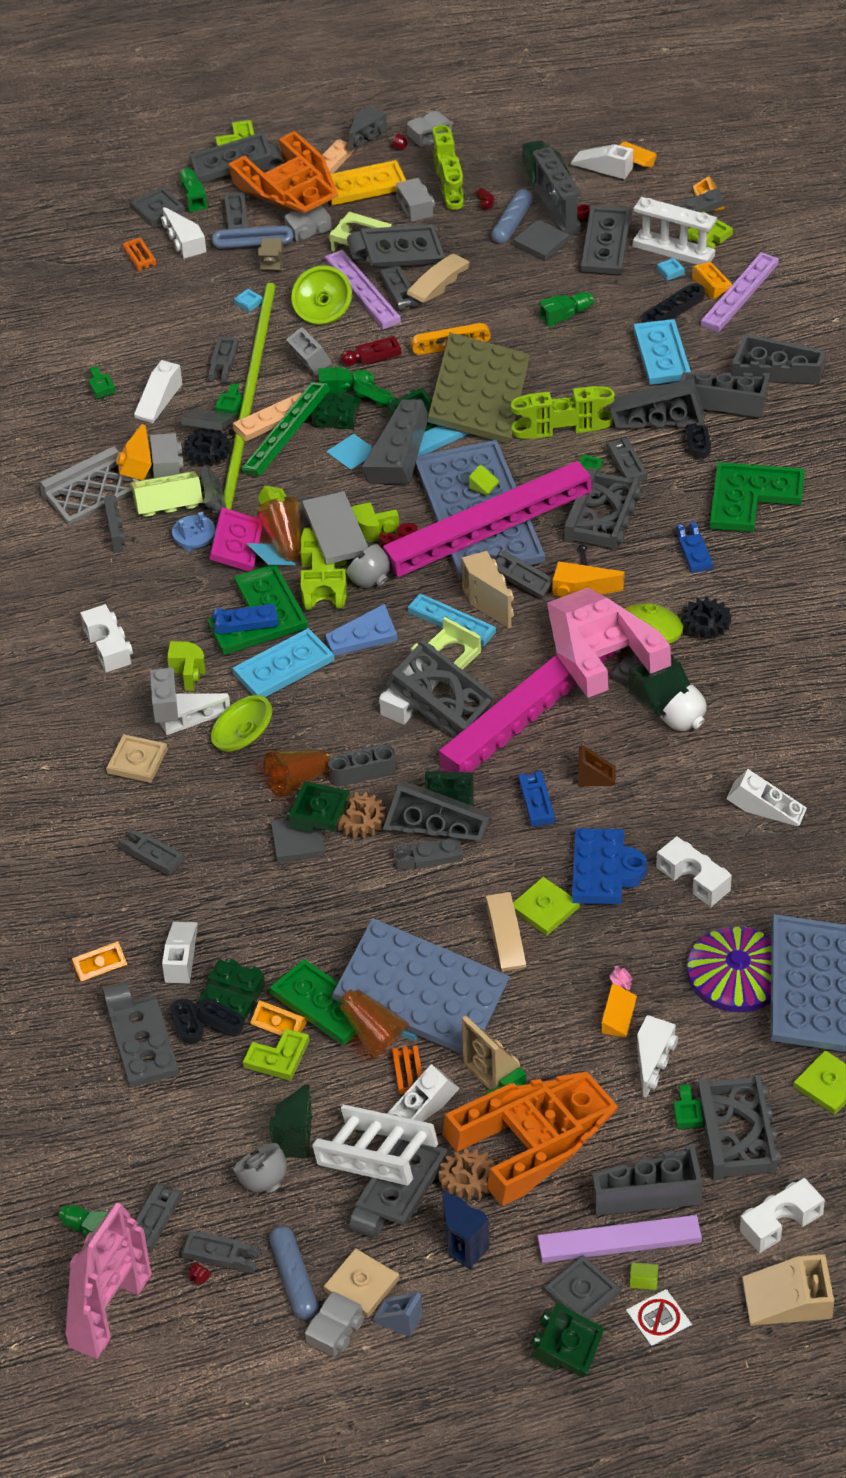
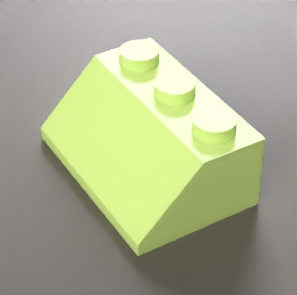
[130,471,203,516]

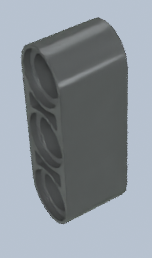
[328,745,396,786]

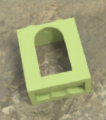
[329,212,392,262]
[411,617,481,684]

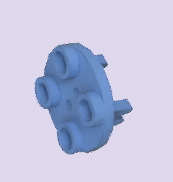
[172,511,216,551]

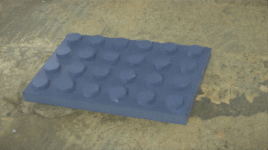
[771,914,846,1052]
[332,918,510,1055]

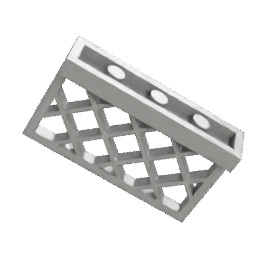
[40,446,139,525]

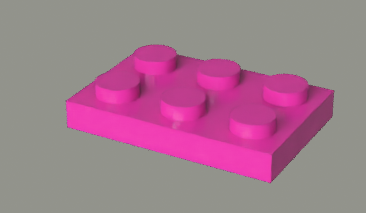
[209,507,264,572]

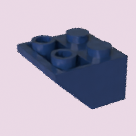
[442,1191,490,1270]

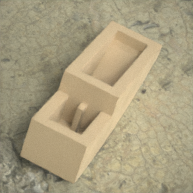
[486,892,526,972]

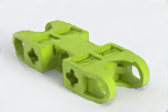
[432,125,464,210]
[511,386,615,439]
[301,527,347,610]

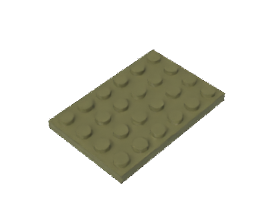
[427,332,530,444]

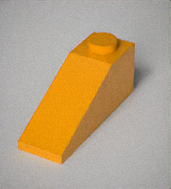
[116,424,152,480]
[553,561,624,597]

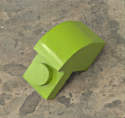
[351,502,399,542]
[167,641,206,691]

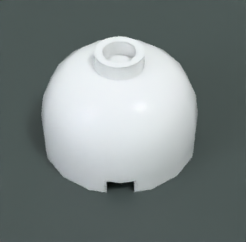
[660,685,707,731]

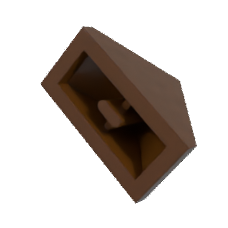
[578,744,616,787]

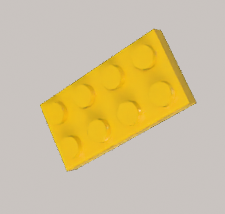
[330,160,406,205]

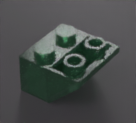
[629,655,691,715]
[425,769,475,806]

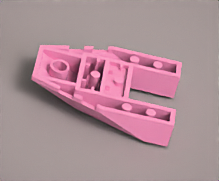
[547,588,671,698]
[65,1203,152,1359]

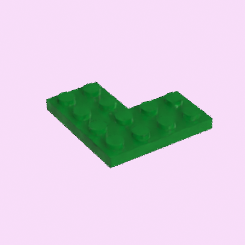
[710,462,805,532]
[207,565,308,655]
[269,959,373,1046]

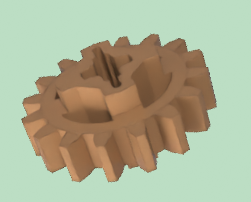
[338,792,386,838]
[439,1149,494,1201]

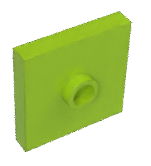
[513,877,580,936]
[793,1050,846,1115]

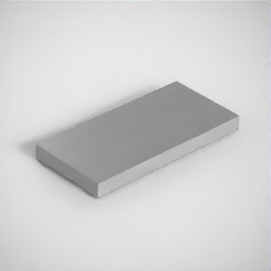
[302,491,368,564]

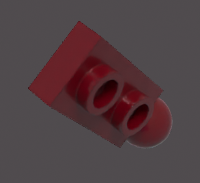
[341,336,402,367]

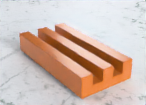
[122,237,157,271]
[392,1045,422,1095]

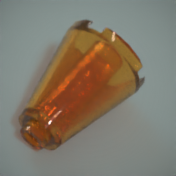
[257,497,301,561]
[263,749,331,797]
[340,989,410,1060]

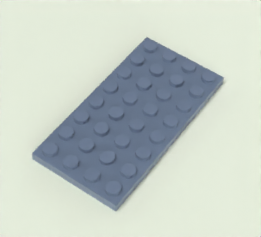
[415,440,545,580]

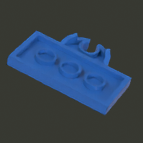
[572,828,647,904]

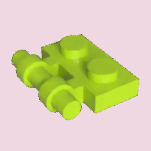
[688,211,733,249]

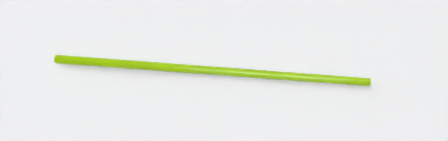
[215,283,276,562]

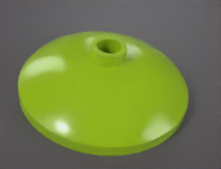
[291,266,352,325]
[624,603,683,643]
[211,695,272,752]

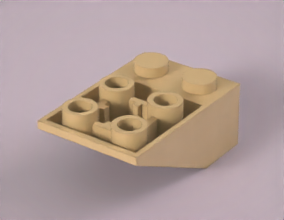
[462,551,514,628]
[742,1254,834,1326]

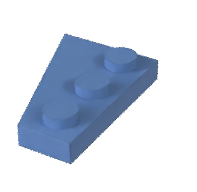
[325,604,397,656]

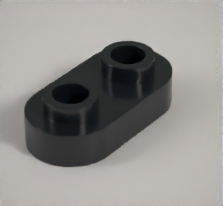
[686,423,711,458]
[170,999,204,1044]
[196,999,245,1036]

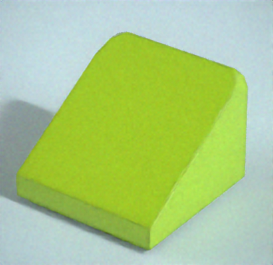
[469,465,499,496]
[258,485,288,511]
[630,1263,659,1290]

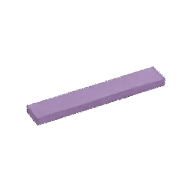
[325,250,401,329]
[701,252,779,333]
[538,1215,702,1263]

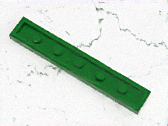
[241,382,330,477]

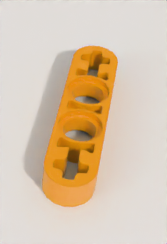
[410,323,491,355]

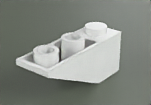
[571,144,633,179]
[161,207,206,258]
[726,769,807,826]
[162,922,198,983]
[637,1015,678,1098]
[387,1064,460,1122]

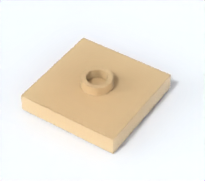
[106,734,168,783]
[324,1248,400,1318]

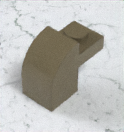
[258,238,284,270]

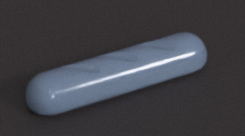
[491,189,533,244]
[212,226,294,249]
[269,1226,319,1320]

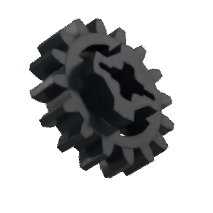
[184,428,231,467]
[681,597,731,640]

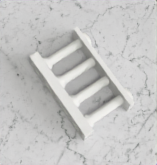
[633,197,717,265]
[312,1104,438,1186]

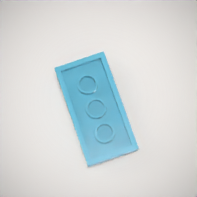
[634,319,691,385]
[232,628,334,697]

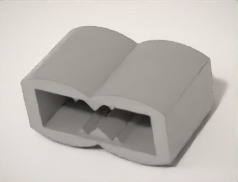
[407,111,452,147]
[285,205,332,241]
[305,1291,364,1357]

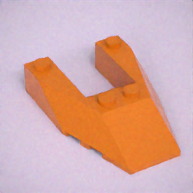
[228,131,338,213]
[442,1072,618,1206]

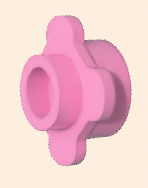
[609,965,632,990]

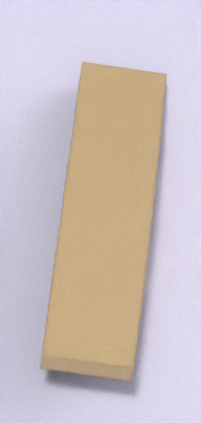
[407,253,470,303]

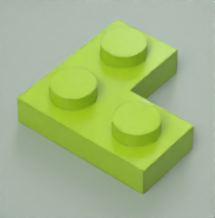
[216,120,254,146]
[243,1028,310,1081]

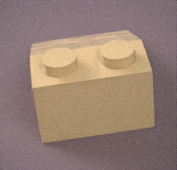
[462,1015,520,1090]

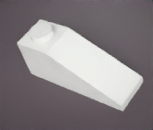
[134,360,182,423]
[160,694,230,735]

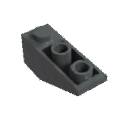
[348,106,387,151]

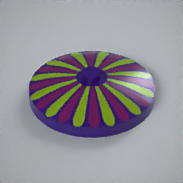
[687,927,771,1012]

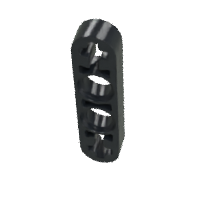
[641,283,705,323]

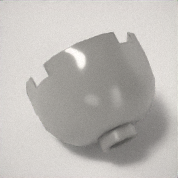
[346,544,390,588]
[233,1143,287,1193]

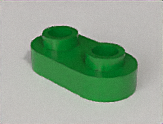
[353,379,395,407]

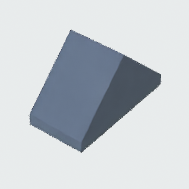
[372,1292,422,1337]

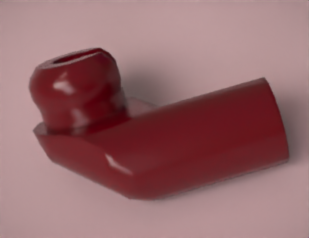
[476,188,495,210]

